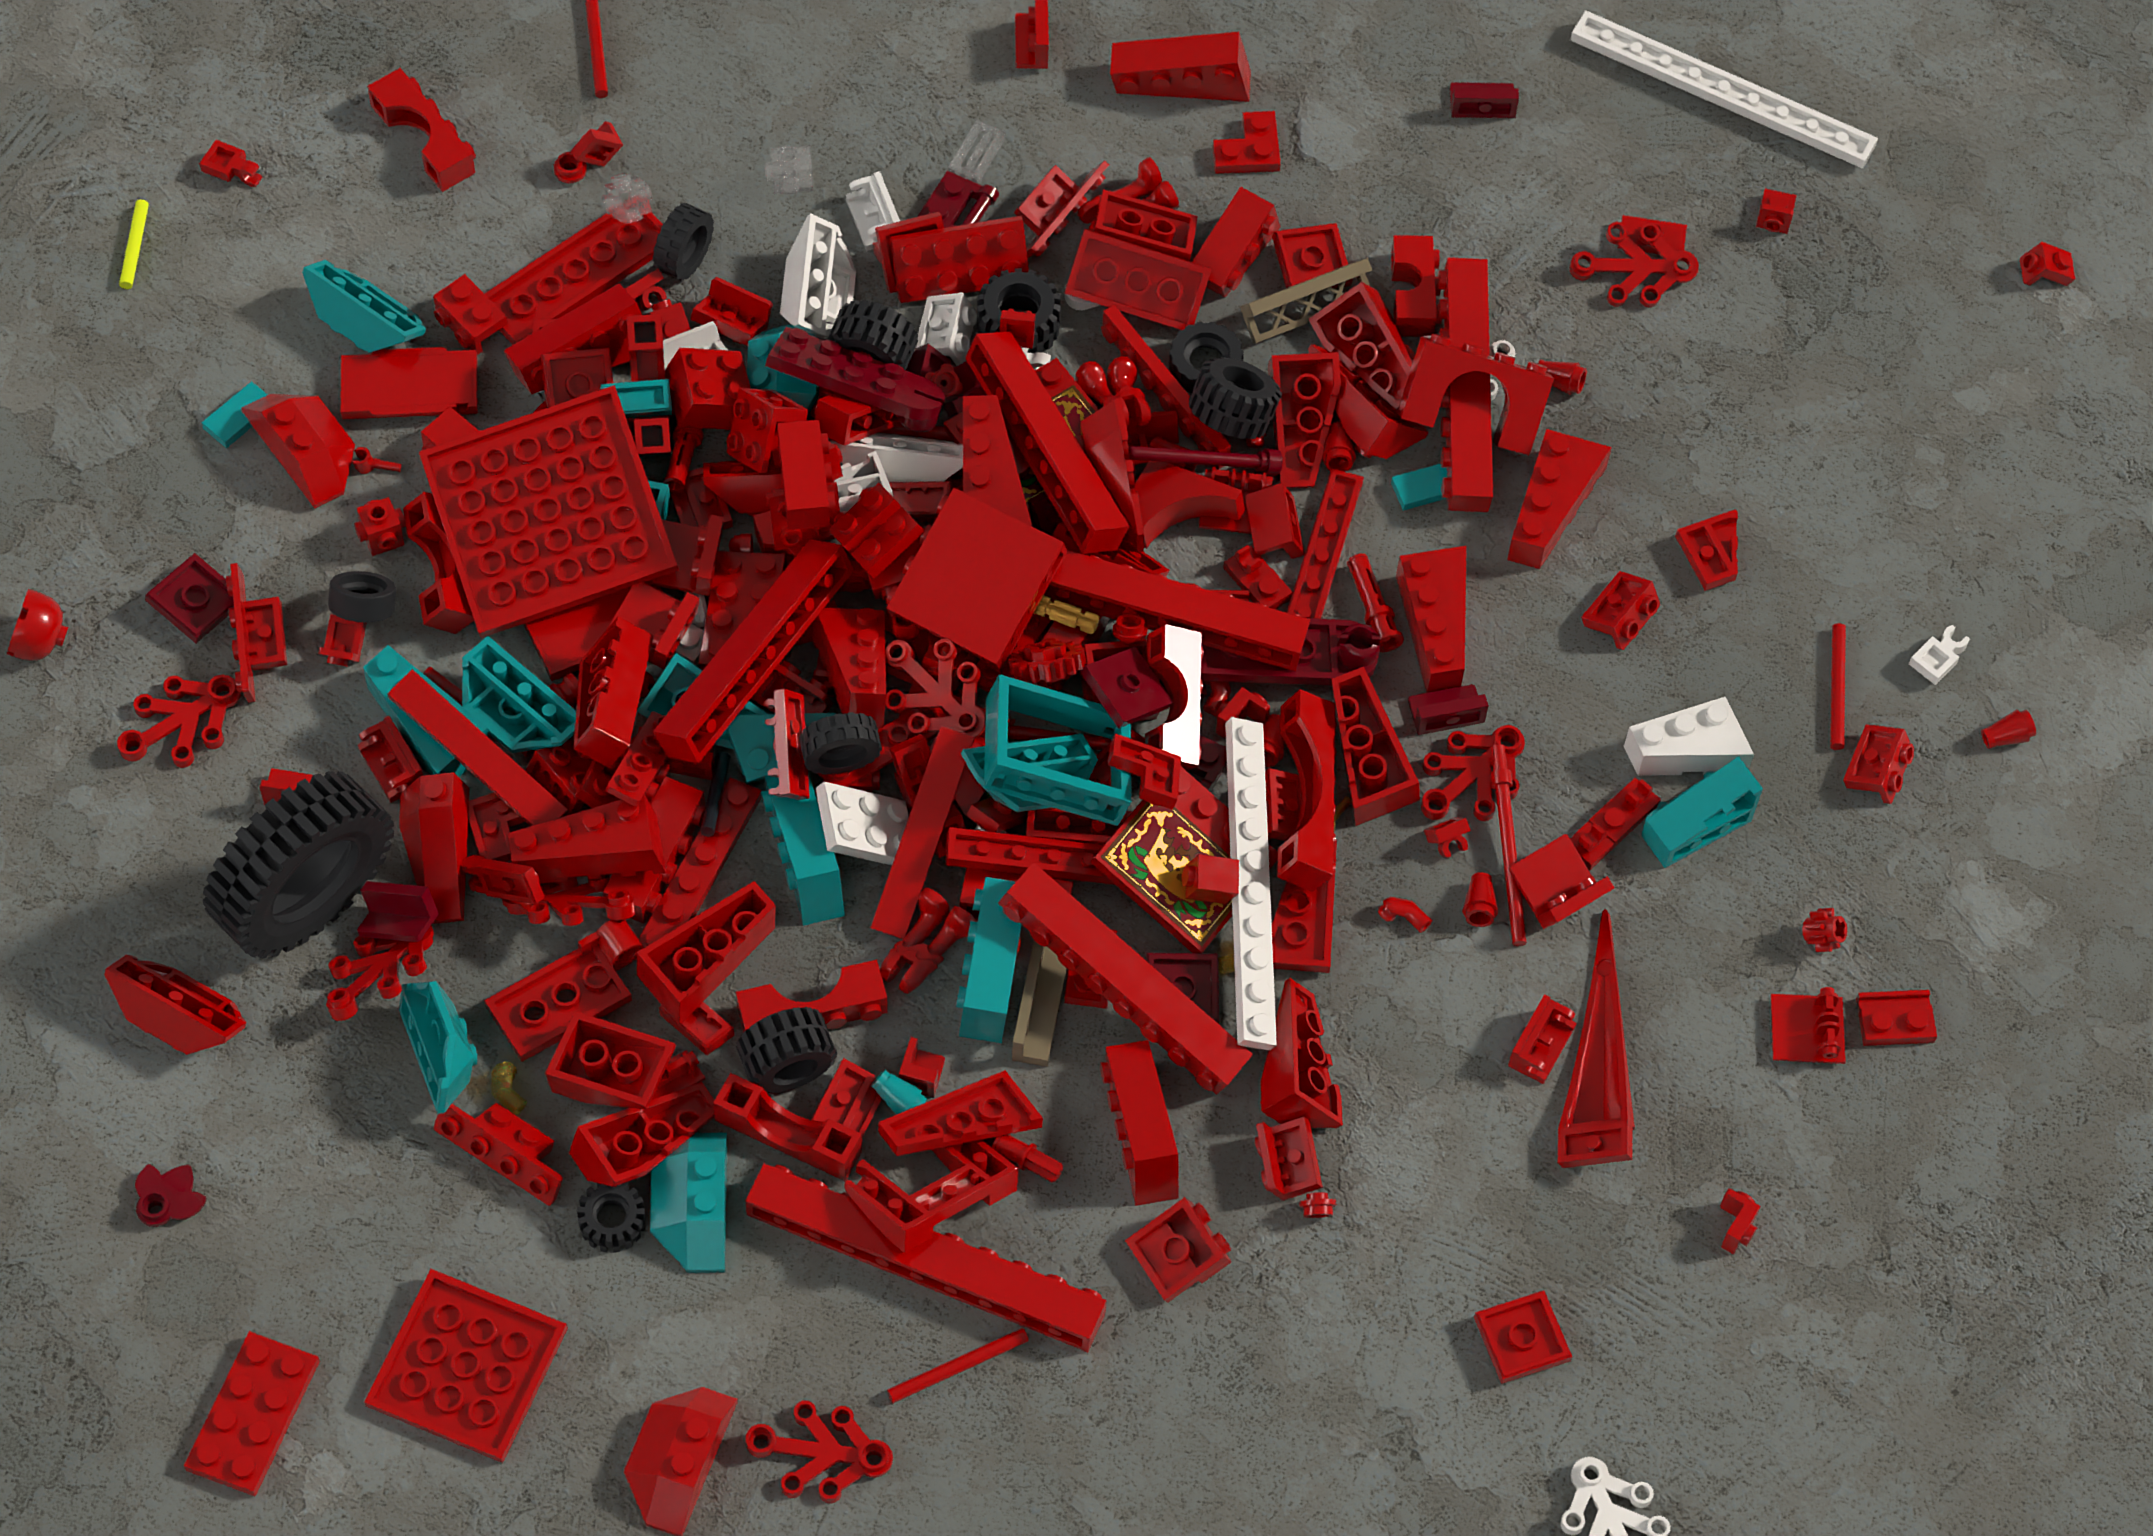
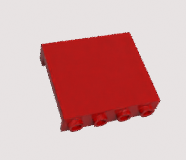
[886,488,1068,673]

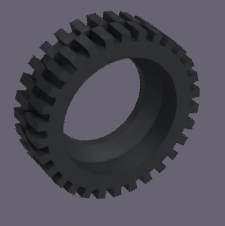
[202,771,394,958]

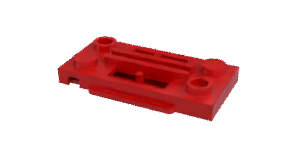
[340,347,478,419]
[524,584,663,681]

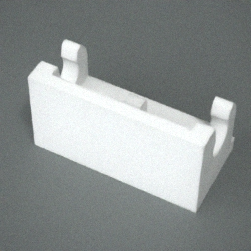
[846,171,900,251]

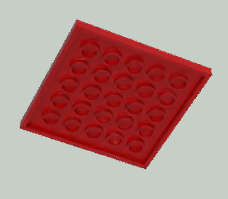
[419,385,679,638]

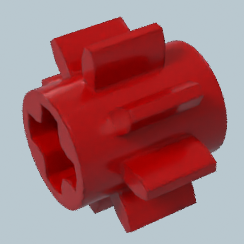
[1802,908,1847,953]

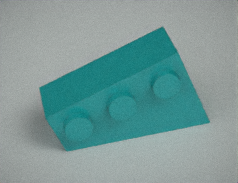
[726,713,836,785]
[1641,756,1763,868]

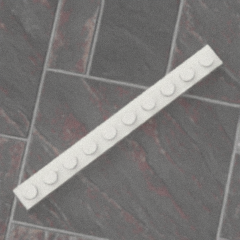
[1570,10,1878,169]
[1225,717,1277,1051]

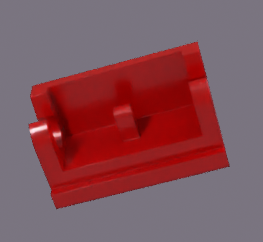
[357,716,423,803]
[1508,994,1577,1084]

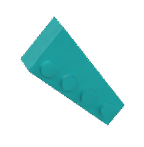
[363,645,490,777]
[761,774,845,926]
[956,877,1022,1044]

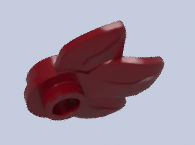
[135,1164,207,1227]

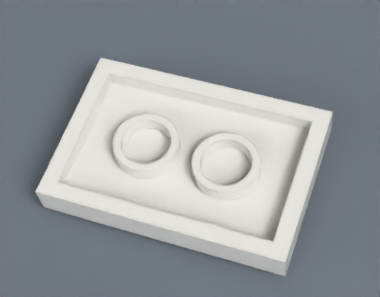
[815,782,909,865]

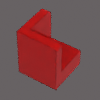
[899,1037,945,1098]

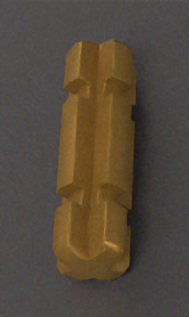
[1034,595,1099,634]

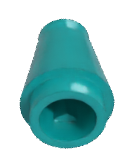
[871,1069,927,1115]

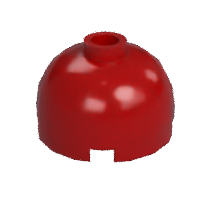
[6,589,68,661]

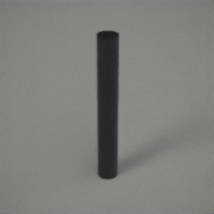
[700,752,731,837]

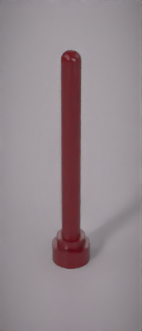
[1128,446,1283,476]

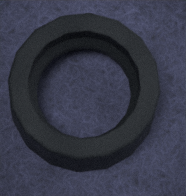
[328,571,396,623]

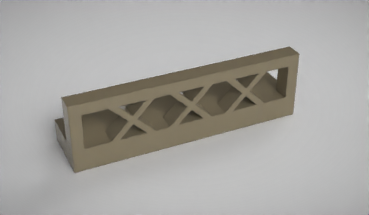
[1240,258,1372,344]
[1012,941,1067,1067]

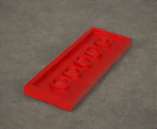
[485,195,663,345]

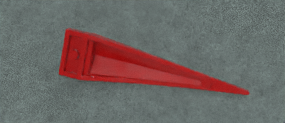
[1558,909,1635,1168]

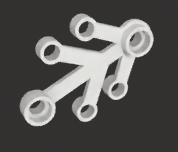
[1560,1457,1670,1536]

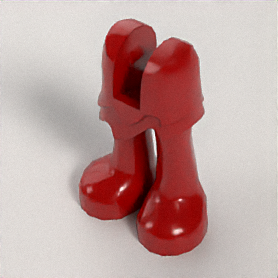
[1078,157,1179,231]
[1075,356,1151,428]
[880,888,977,994]

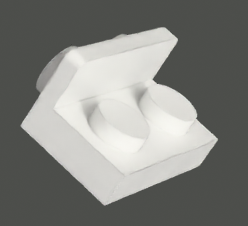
[916,293,977,365]

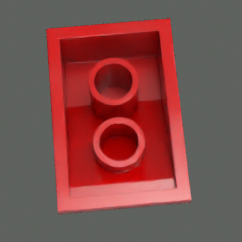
[545,1011,676,1109]

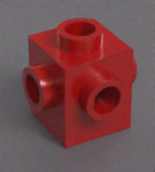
[354,497,406,557]

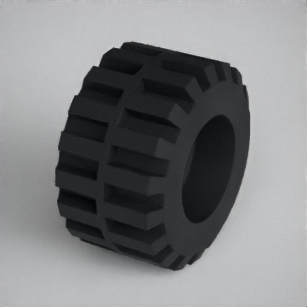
[977,268,1061,354]
[827,300,918,370]
[1188,357,1282,439]
[736,1007,837,1093]

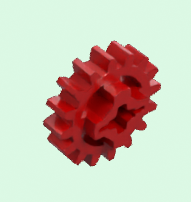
[1008,638,1086,686]

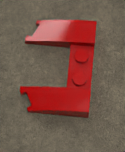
[845,1140,1018,1253]

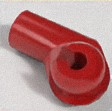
[1203,681,1231,716]
[1378,896,1432,933]

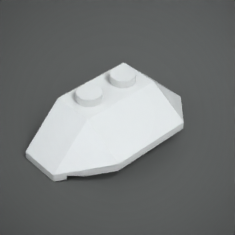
[780,214,856,339]
[830,432,963,482]

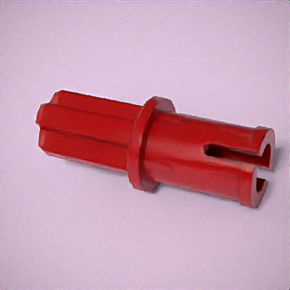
[992,1134,1064,1182]

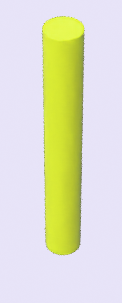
[119,200,149,289]

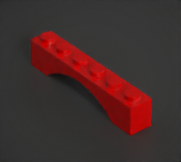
[1277,689,1337,892]

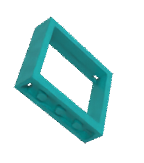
[984,674,1131,826]

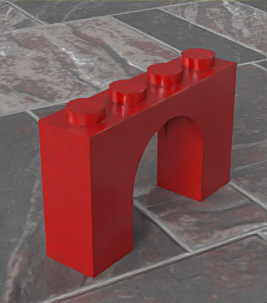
[627,314,671,455]
[1397,333,1554,456]

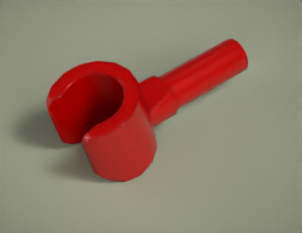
[352,447,402,474]

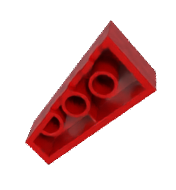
[1110,32,1251,102]
[504,283,642,394]
[1507,429,1612,569]
[1396,546,1466,693]
[508,794,666,884]
[637,881,776,1026]
[1100,1040,1179,1206]

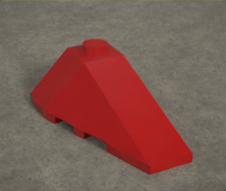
[1268,352,1341,489]
[399,772,470,924]

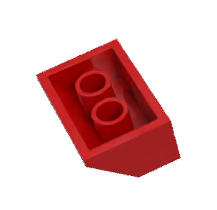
[1092,189,1198,261]

